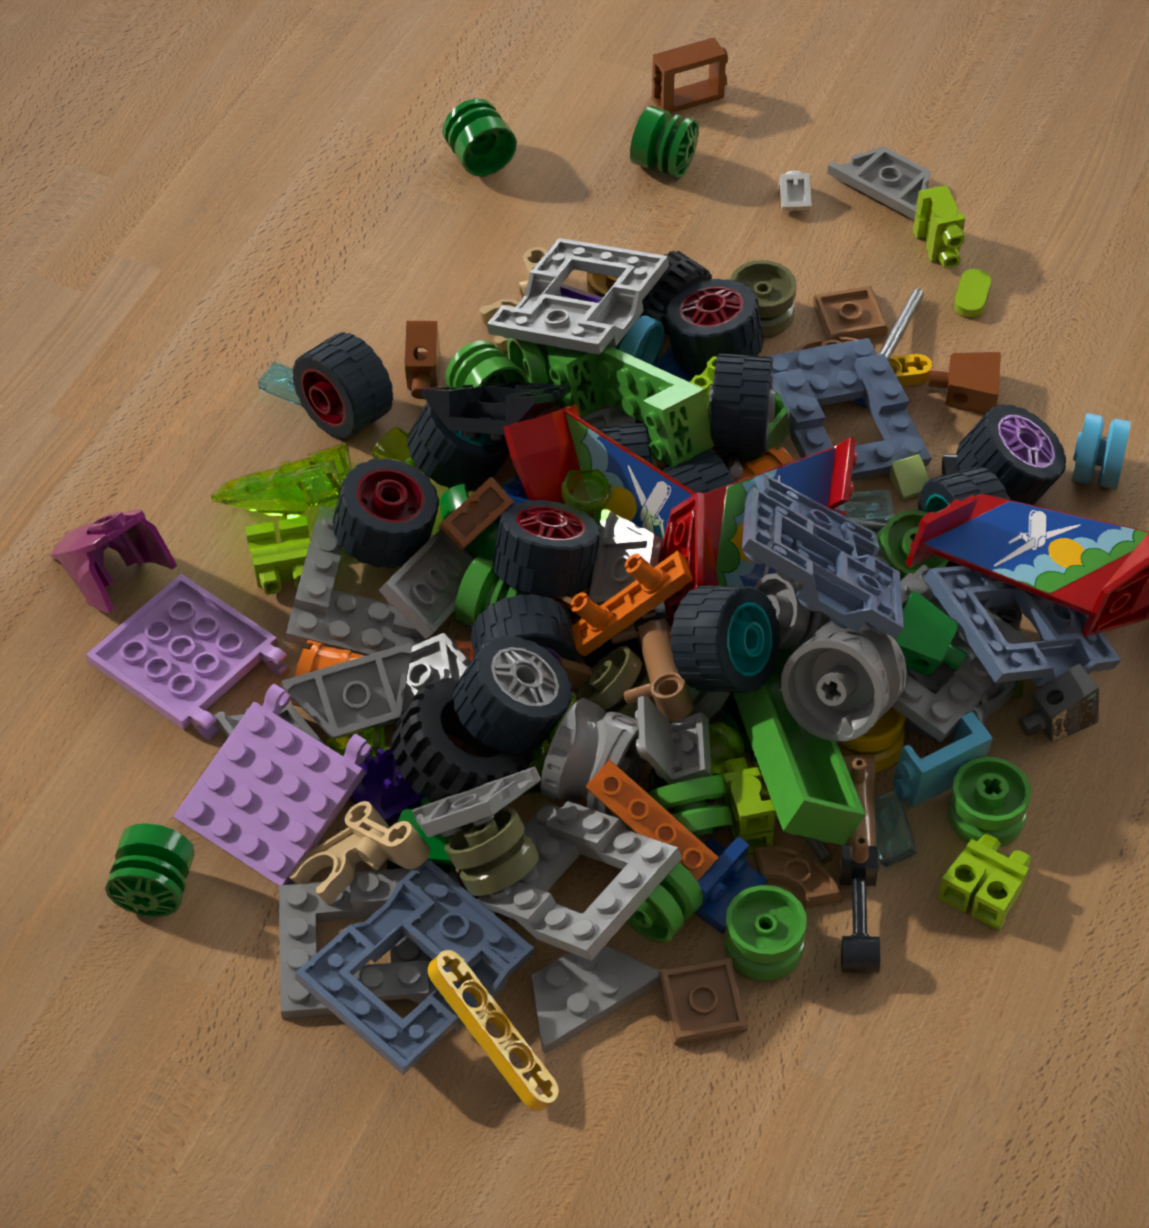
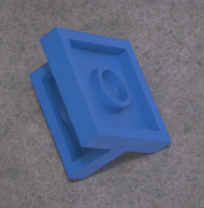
[695,837,767,934]

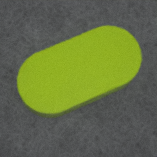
[954,269,991,318]

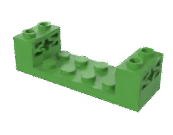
[548,345,714,467]

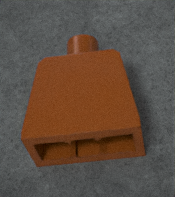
[405,321,441,399]
[928,352,1001,415]

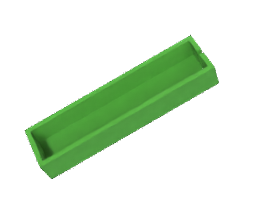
[732,649,866,845]

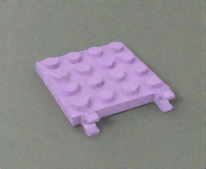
[86,573,289,740]
[173,684,373,886]

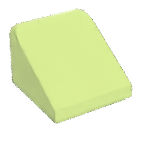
[889,455,929,500]

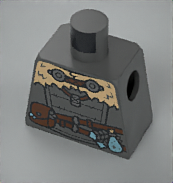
[1019,663,1099,742]

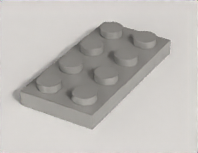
[379,530,474,639]

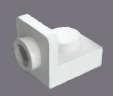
[778,170,812,211]

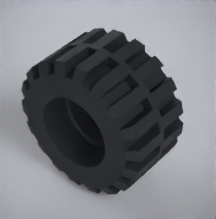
[640,251,713,335]

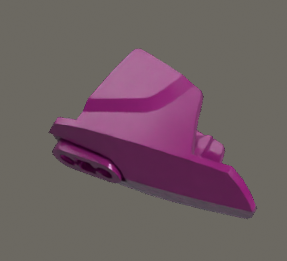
[50,509,177,613]

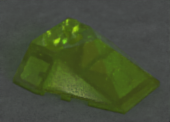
[211,442,352,519]

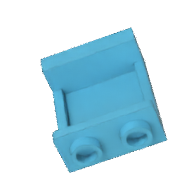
[893,711,993,808]

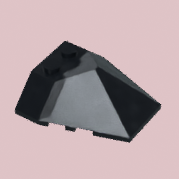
[422,382,571,440]

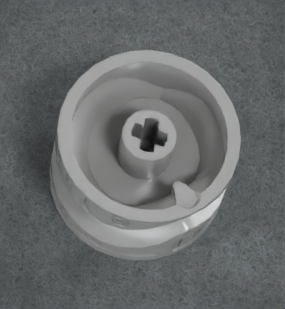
[781,621,907,741]
[541,698,646,818]

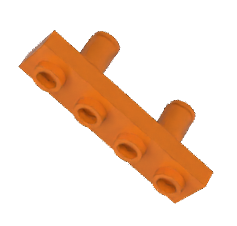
[571,551,693,657]
[585,760,719,881]

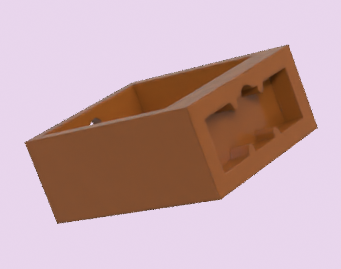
[652,37,728,114]
[438,477,514,552]

